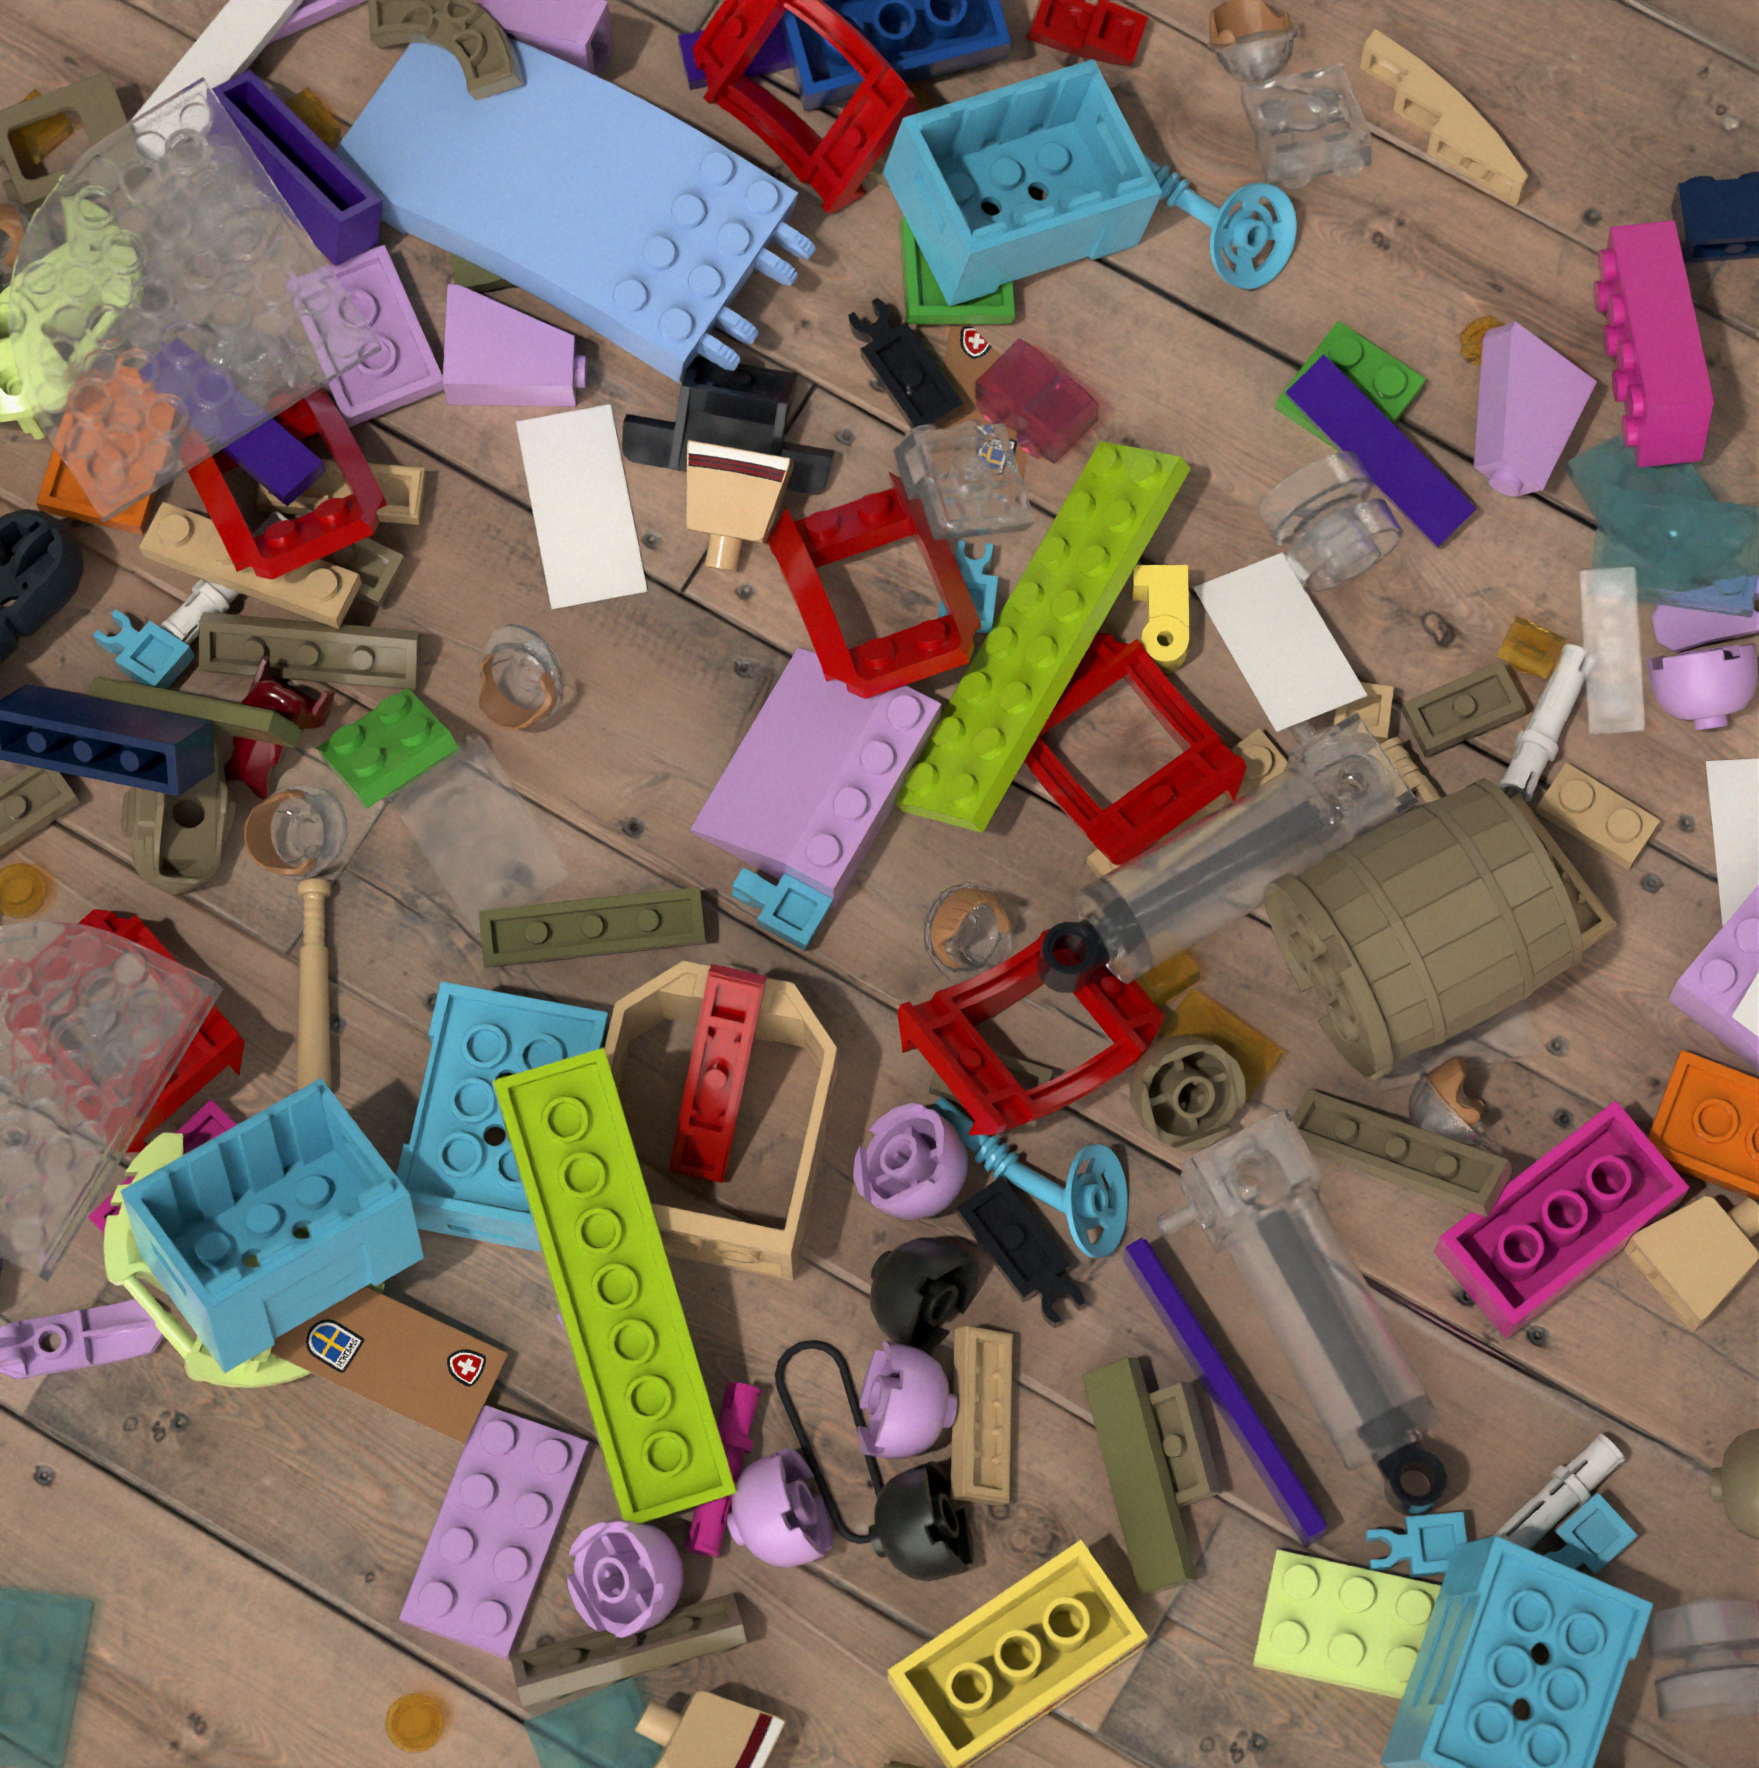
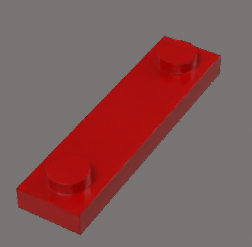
[668,963,767,1183]

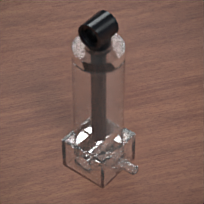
[1037,713,1419,993]
[1156,1109,1447,1516]

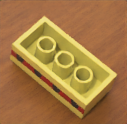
[888,1540,1148,1768]

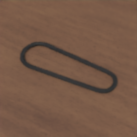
[775,1340,883,1544]

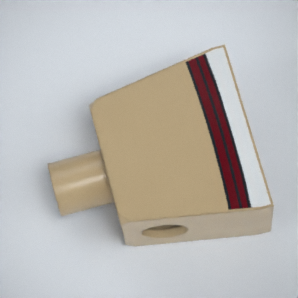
[686,440,795,572]
[634,1690,786,1768]

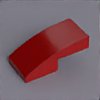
[1026,0,1148,66]

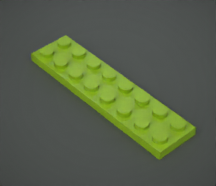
[894,441,1191,833]
[491,1048,737,1524]

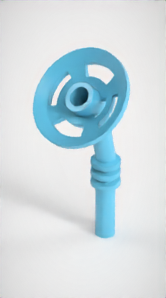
[1143,154,1297,289]
[930,1096,1128,1258]

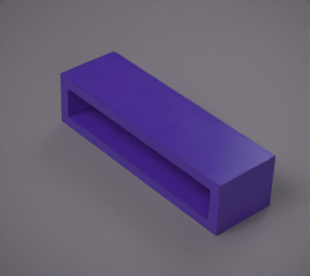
[205,70,382,267]

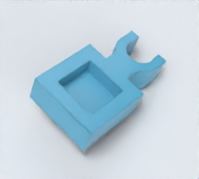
[938,540,998,633]
[93,609,195,690]
[1544,1492,1638,1575]
[1365,1512,1467,1578]

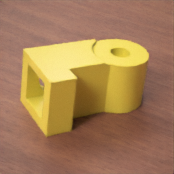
[1131,565,1189,675]

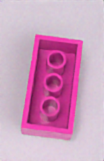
[1593,220,1714,468]
[1434,1100,1690,1340]

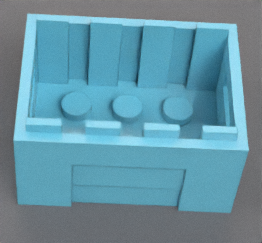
[883,59,1163,307]
[396,981,610,1252]
[121,1078,424,1373]
[1380,1536,1653,1768]

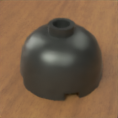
[870,1237,979,1352]
[869,1461,974,1581]

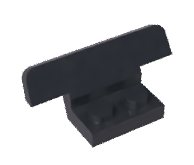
[622,356,835,494]

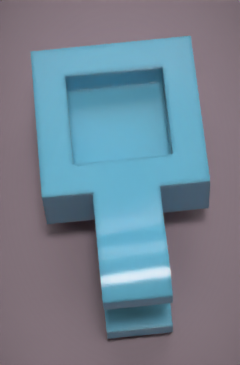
[731,868,833,951]

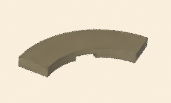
[368,0,524,101]

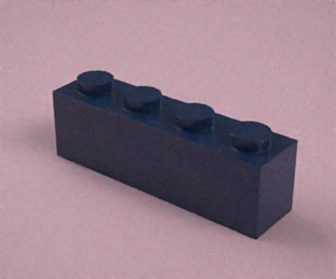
[1671,172,1759,264]
[0,684,215,796]

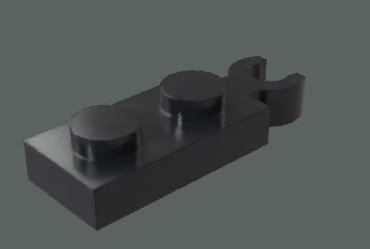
[848,298,964,439]
[956,1176,1085,1328]

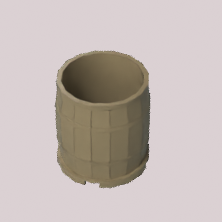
[1264,778,1584,1082]

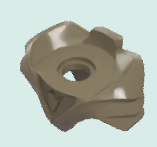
[121,739,236,894]

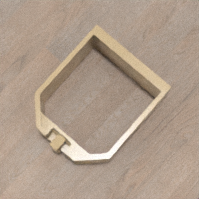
[604,961,839,1281]

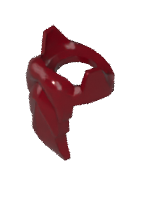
[224,655,335,800]

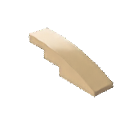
[1360,29,1528,206]

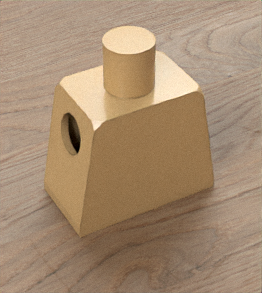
[1624,1195,1759,1333]

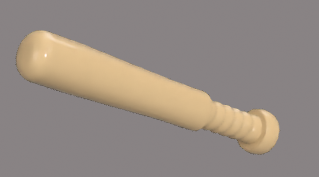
[297,878,331,1090]

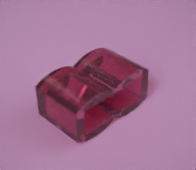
[975,339,1099,464]

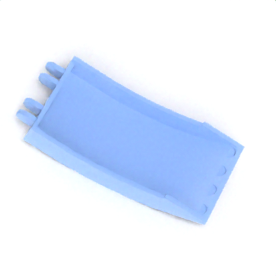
[334,39,816,384]

